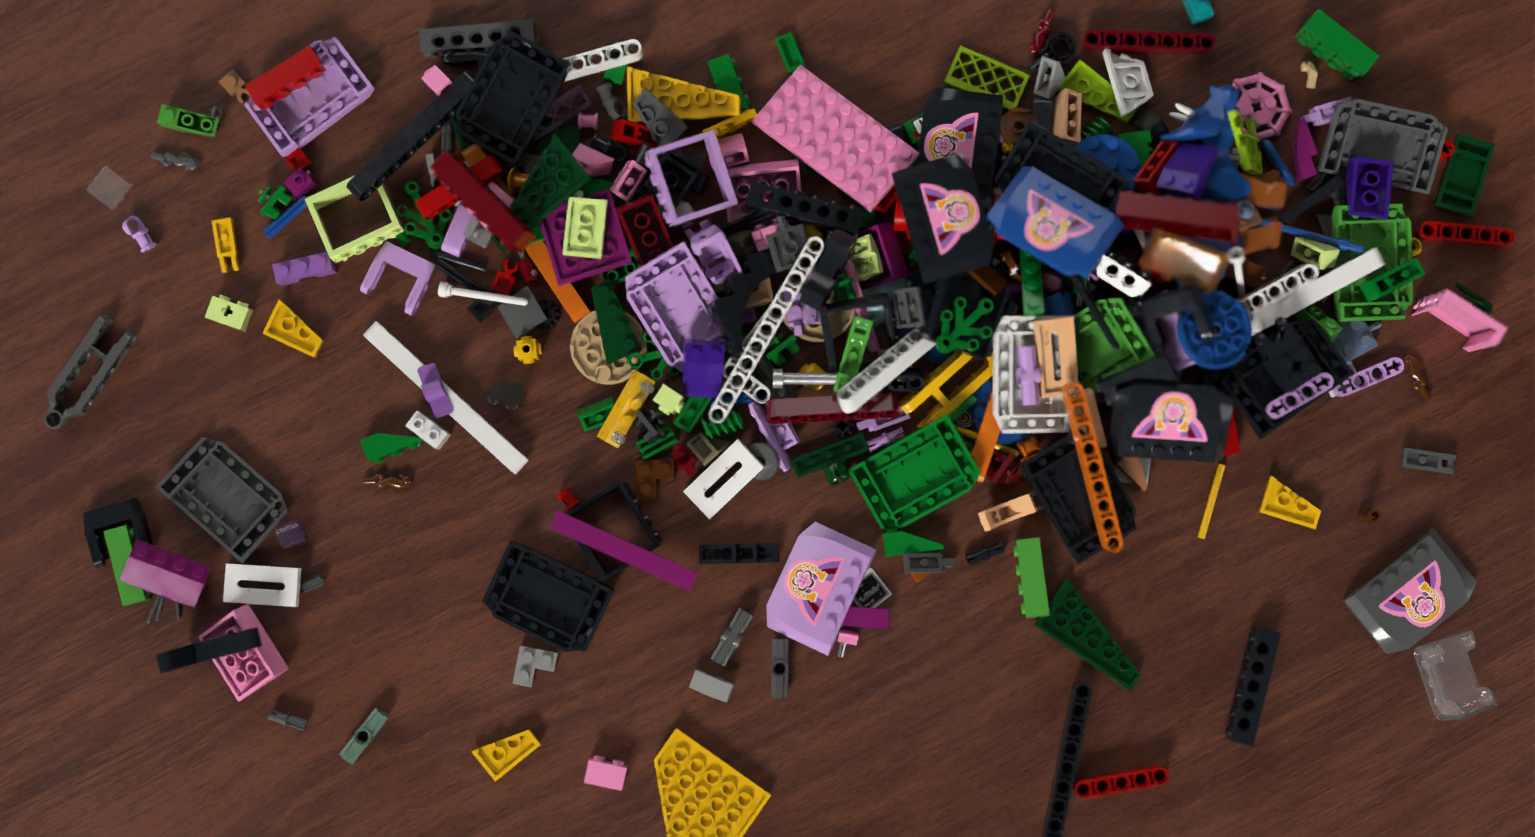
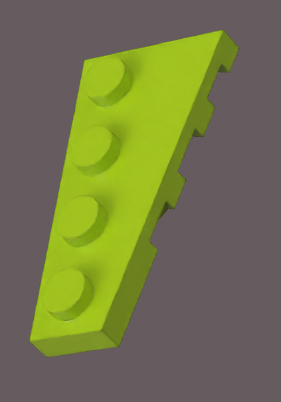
[1057,60,1139,123]

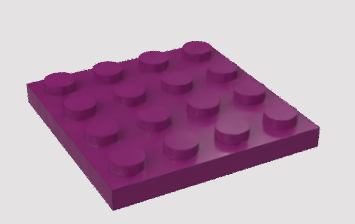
[540,189,633,286]

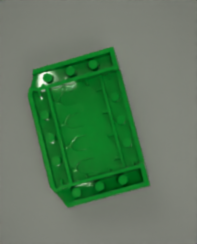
[848,414,982,529]

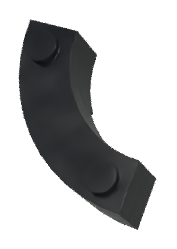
[799,229,858,311]

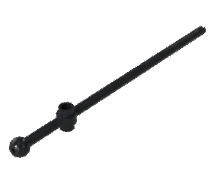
[997,153,1120,351]

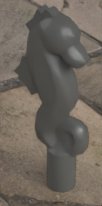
[151,151,200,171]

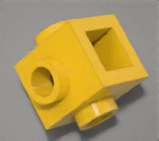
[513,336,542,364]

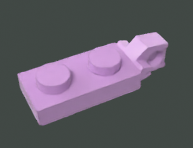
[1300,97,1352,127]
[784,282,806,336]
[856,401,911,432]

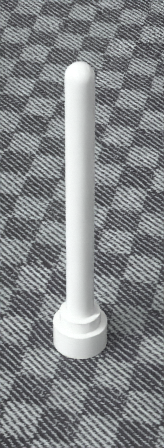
[1228,247,1246,298]
[438,282,528,306]

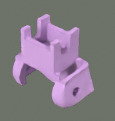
[684,219,743,285]

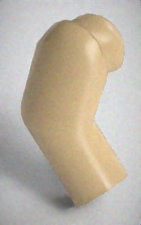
[1300,61,1318,89]

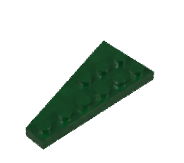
[1034,577,1141,691]

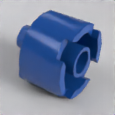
[1043,289,1077,316]

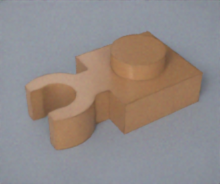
[219,69,251,104]

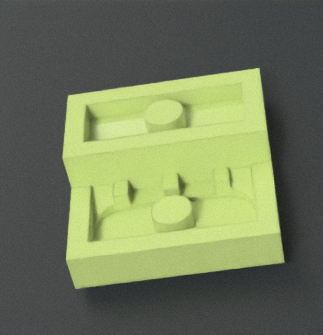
[851,234,883,282]

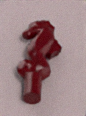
[1029,9,1055,56]

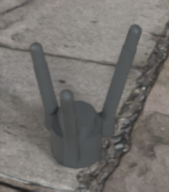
[147,595,180,624]

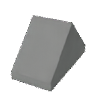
[1034,56,1066,99]

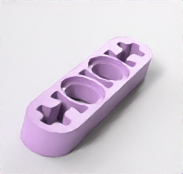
[1332,357,1404,397]
[1264,373,1334,420]

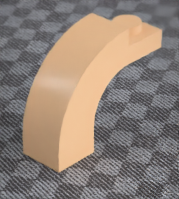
[978,491,1044,532]

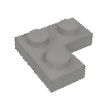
[512,645,558,687]

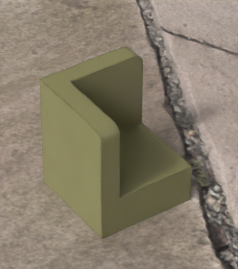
[726,230,756,257]

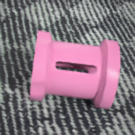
[578,112,599,131]

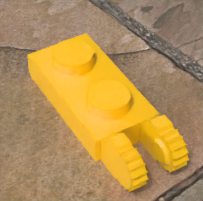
[212,217,240,273]

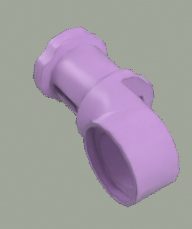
[122,216,157,253]

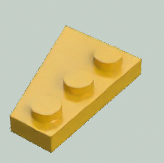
[702,108,757,139]
[262,299,324,358]
[1258,475,1321,529]
[471,729,541,782]

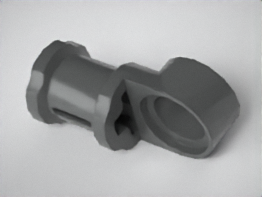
[596,83,627,120]

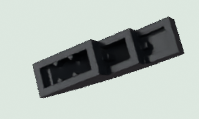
[699,543,780,564]

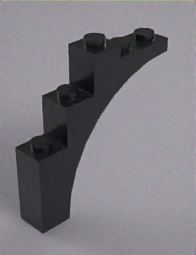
[708,250,789,358]

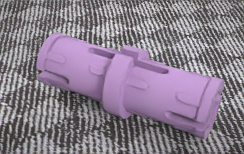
[866,427,905,453]

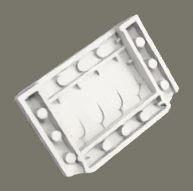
[993,315,1070,433]

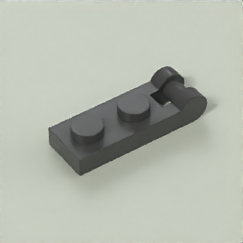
[1400,448,1457,475]

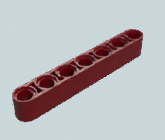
[1081,29,1216,55]
[766,393,900,424]

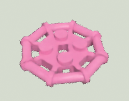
[1232,72,1292,140]

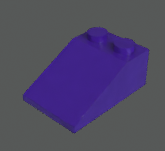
[1157,141,1220,201]
[1346,157,1394,219]
[681,339,725,398]

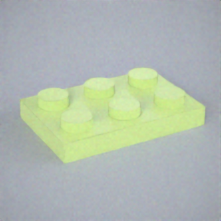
[562,197,608,259]

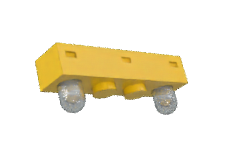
[596,370,655,448]

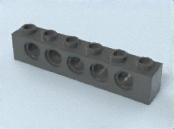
[419,19,537,59]

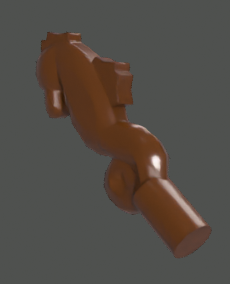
[1402,353,1431,399]
[363,473,412,492]

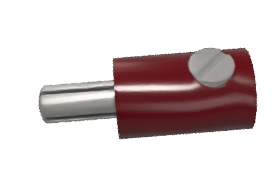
[518,250,539,284]

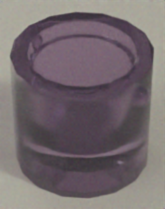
[275,518,308,550]

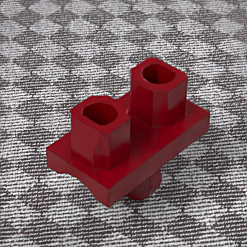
[672,444,698,477]
[986,451,1019,488]

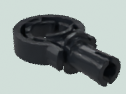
[1027,32,1077,76]

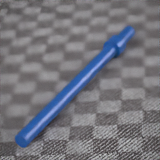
[1260,218,1365,254]

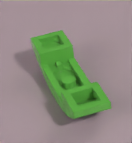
[833,316,873,392]

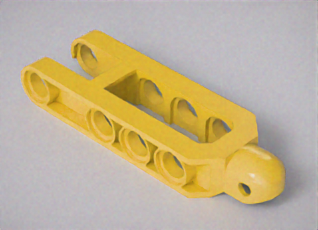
[899,351,993,429]

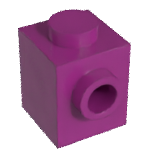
[284,168,317,199]

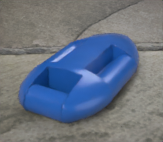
[1262,140,1295,187]

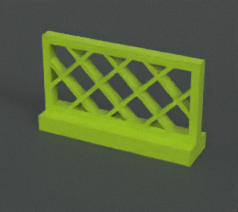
[942,45,1030,115]

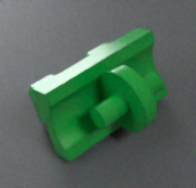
[257,185,292,220]
[833,269,857,302]
[766,333,801,367]

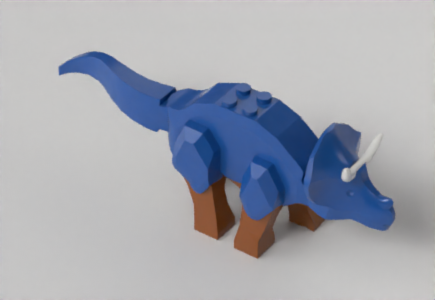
[1154,85,1287,377]

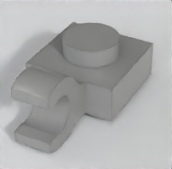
[425,153,444,189]

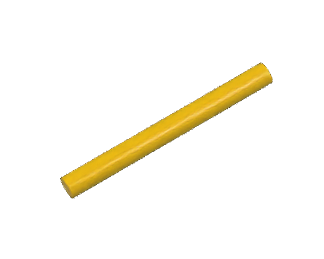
[955,424,1019,458]
[1197,464,1225,539]

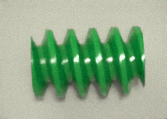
[1080,117,1115,141]
[701,408,744,440]

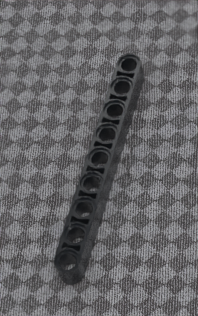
[346,70,475,202]
[1041,681,1092,837]

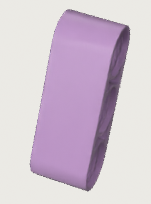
[441,203,473,257]

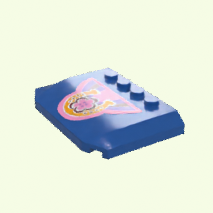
[987,166,1124,278]

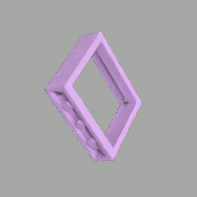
[644,130,738,227]

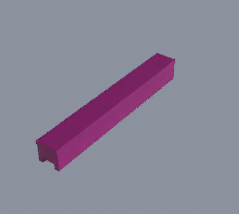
[550,510,700,591]

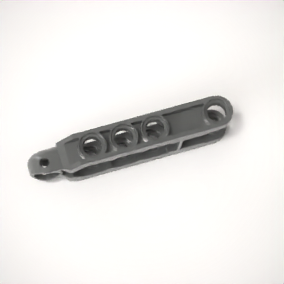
[44,314,137,429]

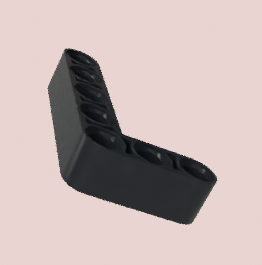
[155,627,263,674]

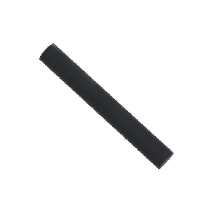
[429,249,487,272]

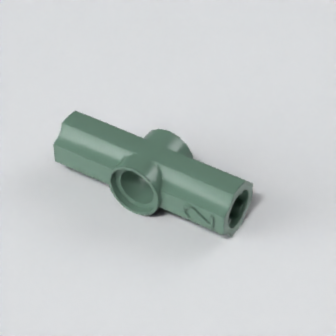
[340,707,389,764]

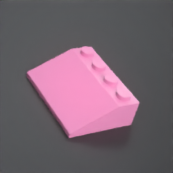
[726,159,801,227]
[198,604,289,702]

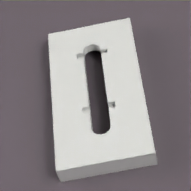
[683,439,765,519]
[223,563,301,607]

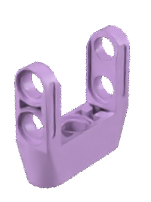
[360,241,436,316]

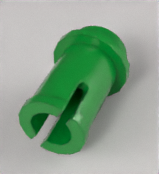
[396,225,412,247]

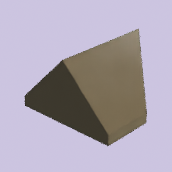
[686,431,734,466]

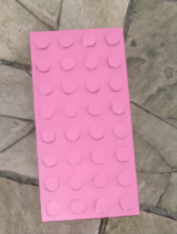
[752,65,919,212]

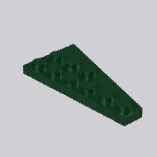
[490,134,592,253]

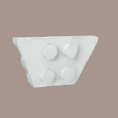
[1102,48,1154,117]

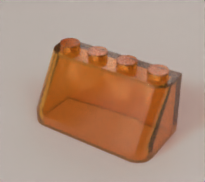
[1138,227,1230,294]

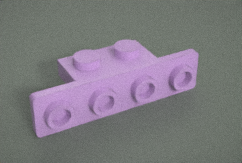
[748,401,801,472]

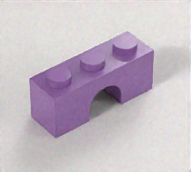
[272,252,337,286]

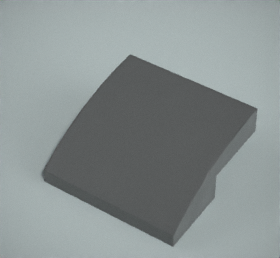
[498,286,548,340]
[890,287,926,329]

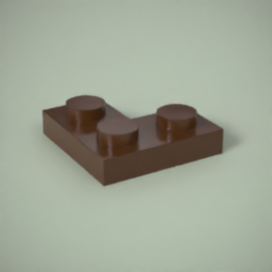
[635,459,675,500]

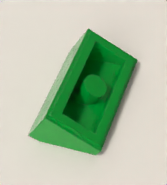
[577,397,615,432]

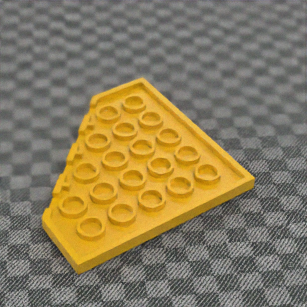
[654,727,771,837]

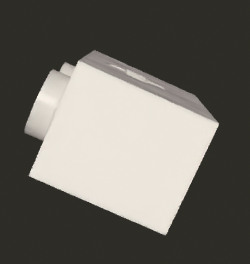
[405,411,451,450]

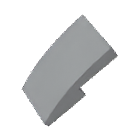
[689,669,734,702]

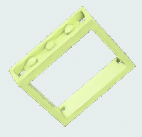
[305,175,404,264]

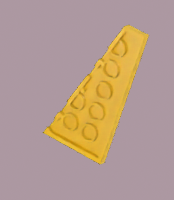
[627,66,741,123]

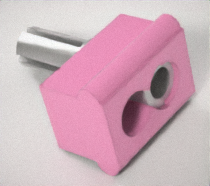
[837,628,859,658]

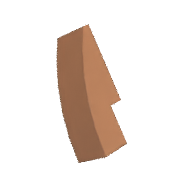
[1114,456,1147,491]

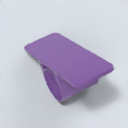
[417,363,453,418]

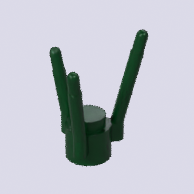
[1455,282,1493,315]

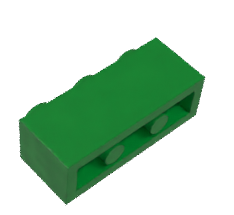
[707,54,750,118]

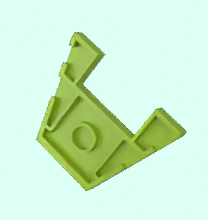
[1228,110,1263,176]

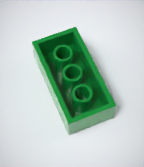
[1295,9,1379,82]

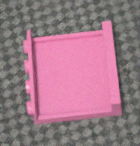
[1411,289,1507,352]

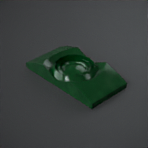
[1435,133,1495,217]

